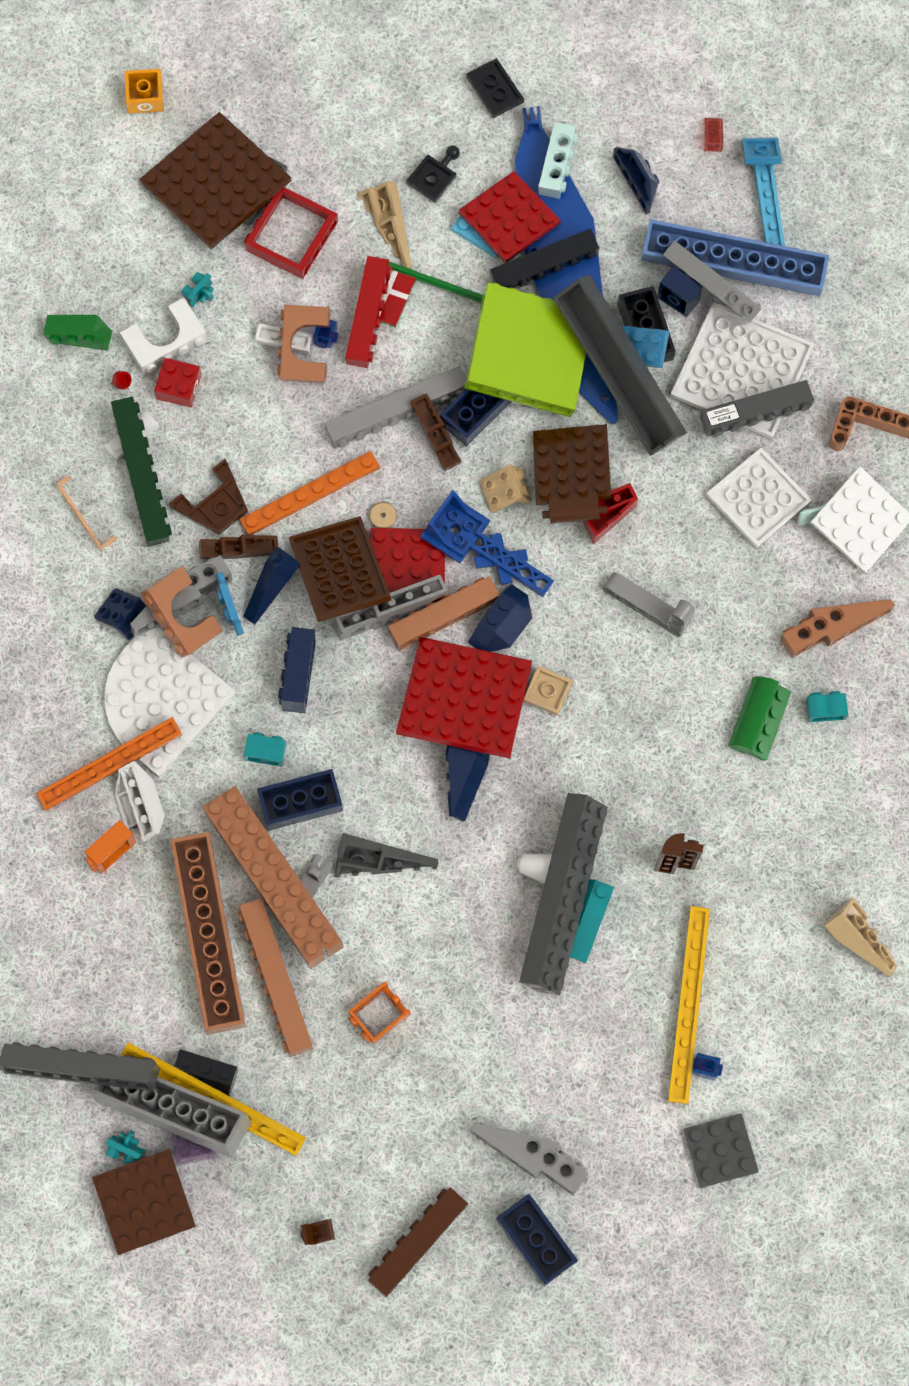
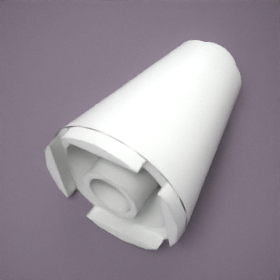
[517,854,552,884]

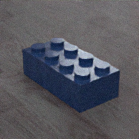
[440,389,512,447]
[278,627,316,714]
[257,769,343,831]
[496,1193,578,1287]

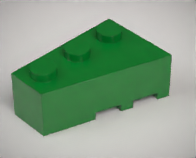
[43,315,112,351]

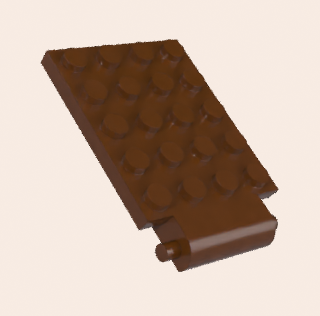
[533,424,612,524]

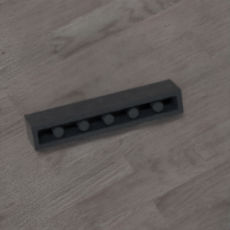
[489,228,600,288]

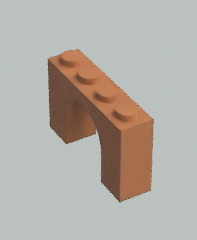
[277,305,331,383]
[141,566,223,657]

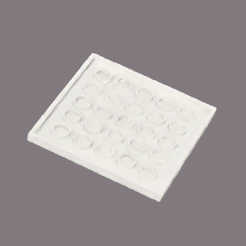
[670,302,815,439]

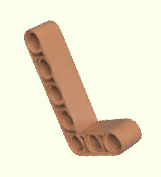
[829,397,909,451]

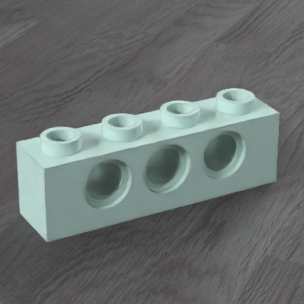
[539,122,578,199]

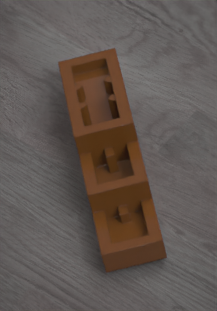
[410,393,461,471]
[199,535,278,559]

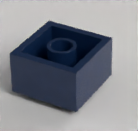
[657,266,703,318]

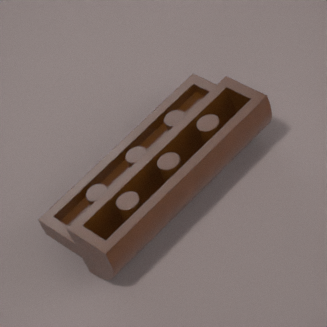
[655,833,703,874]

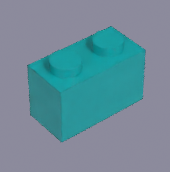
[243,732,287,767]

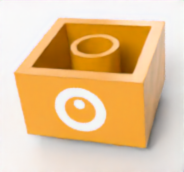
[125,69,164,114]

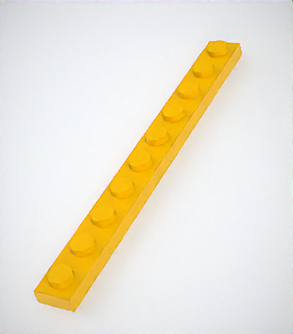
[668,906,710,1105]
[120,1042,306,1156]

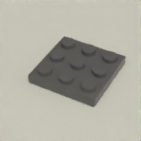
[683,1113,759,1188]

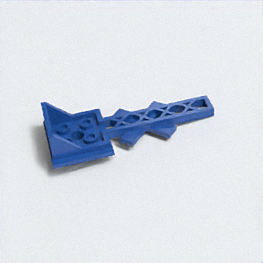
[420,490,554,597]

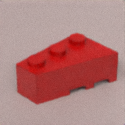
[582,483,638,544]

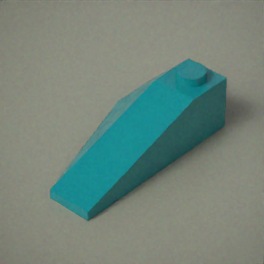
[570,879,614,963]

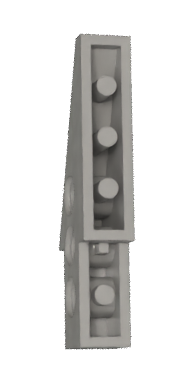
[663,240,762,323]
[131,555,232,638]
[333,575,448,641]
[470,1123,588,1196]

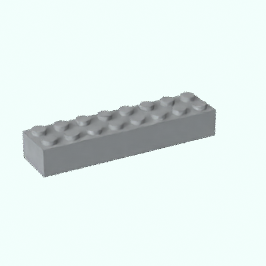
[88,1077,251,1158]

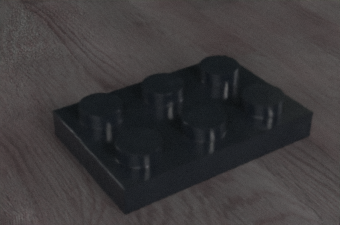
[466,58,524,118]

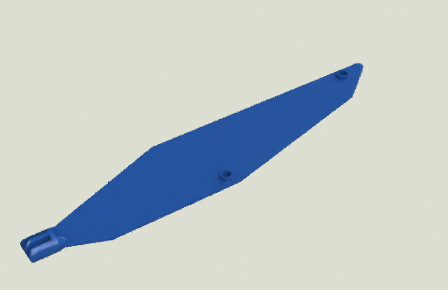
[515,106,618,424]

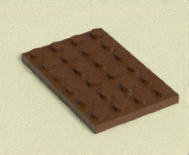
[289,516,392,622]

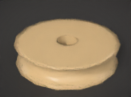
[369,502,397,528]

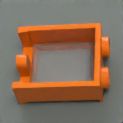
[348,981,411,1045]

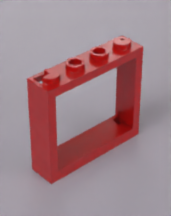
[244,187,338,279]

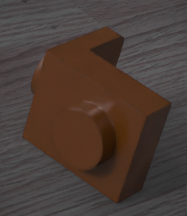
[301,1219,335,1245]

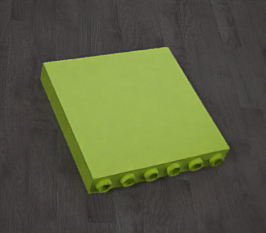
[464,282,586,417]

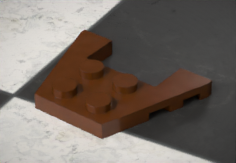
[169,459,248,535]

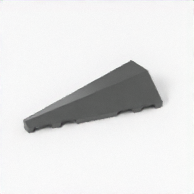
[334,833,438,877]

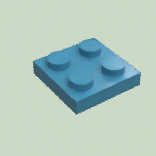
[742,138,782,165]

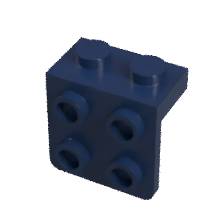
[94,588,147,640]

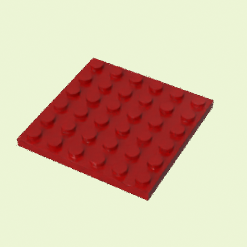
[396,637,532,759]

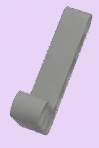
[602,572,695,637]

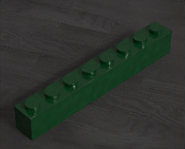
[111,396,172,547]

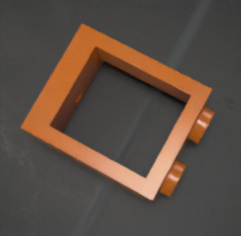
[84,820,137,874]

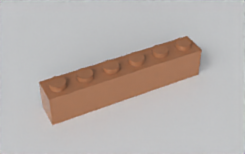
[388,576,500,651]

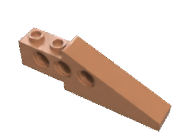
[780,599,895,658]

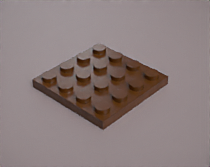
[92,1149,196,1255]

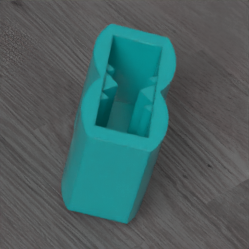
[805,691,849,722]

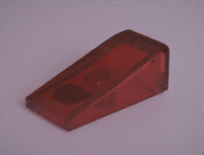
[704,118,723,152]

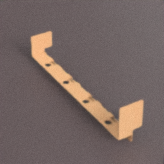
[57,476,118,550]

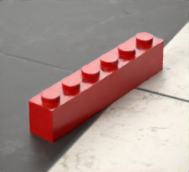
[345,256,392,368]

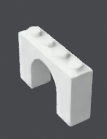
[120,298,207,375]

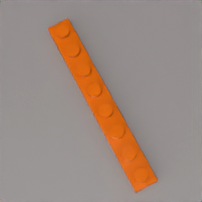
[239,451,380,535]
[36,717,183,811]

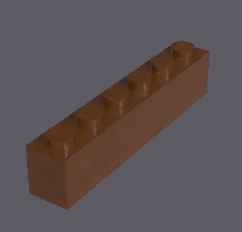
[368,1187,468,1298]

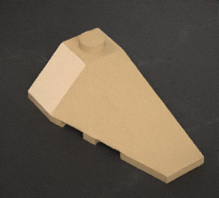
[825,897,897,976]

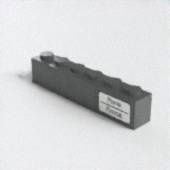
[700,380,814,437]

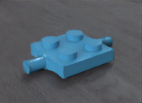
[215,572,244,636]

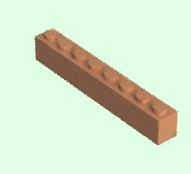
[237,898,313,1057]

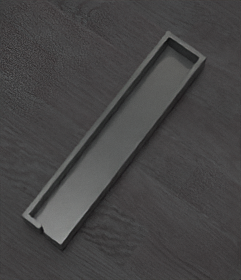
[553,275,687,456]
[519,793,608,995]

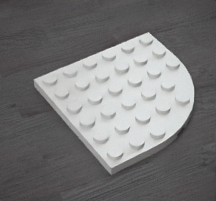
[105,627,236,778]

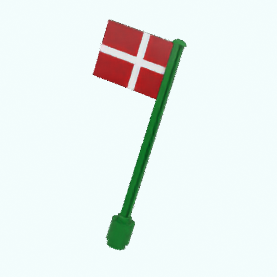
[355,256,483,328]

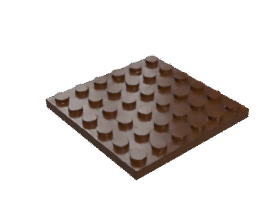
[139,112,292,250]

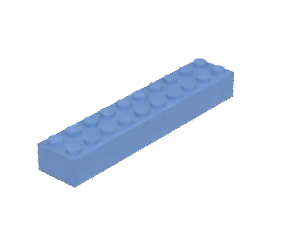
[641,219,829,296]

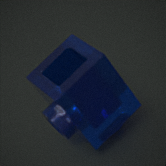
[313,320,339,349]
[692,1053,723,1081]

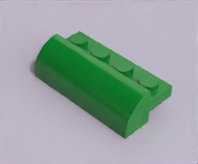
[728,676,792,761]

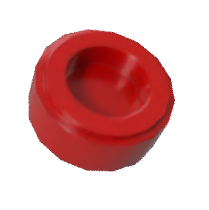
[111,370,131,390]

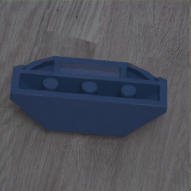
[612,147,659,215]
[468,584,532,652]

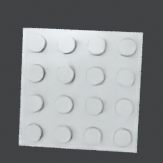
[706,448,812,549]
[810,467,909,573]

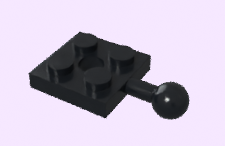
[406,145,460,203]

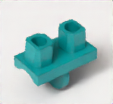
[181,272,214,307]
[106,1130,146,1164]

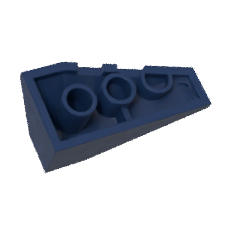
[244,546,301,625]
[445,745,490,821]

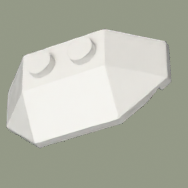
[115,761,165,841]

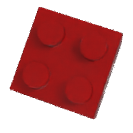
[154,358,202,408]

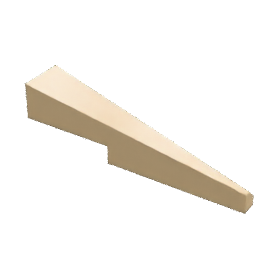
[357,181,412,269]

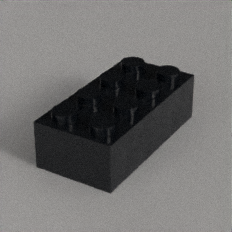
[617,286,676,362]

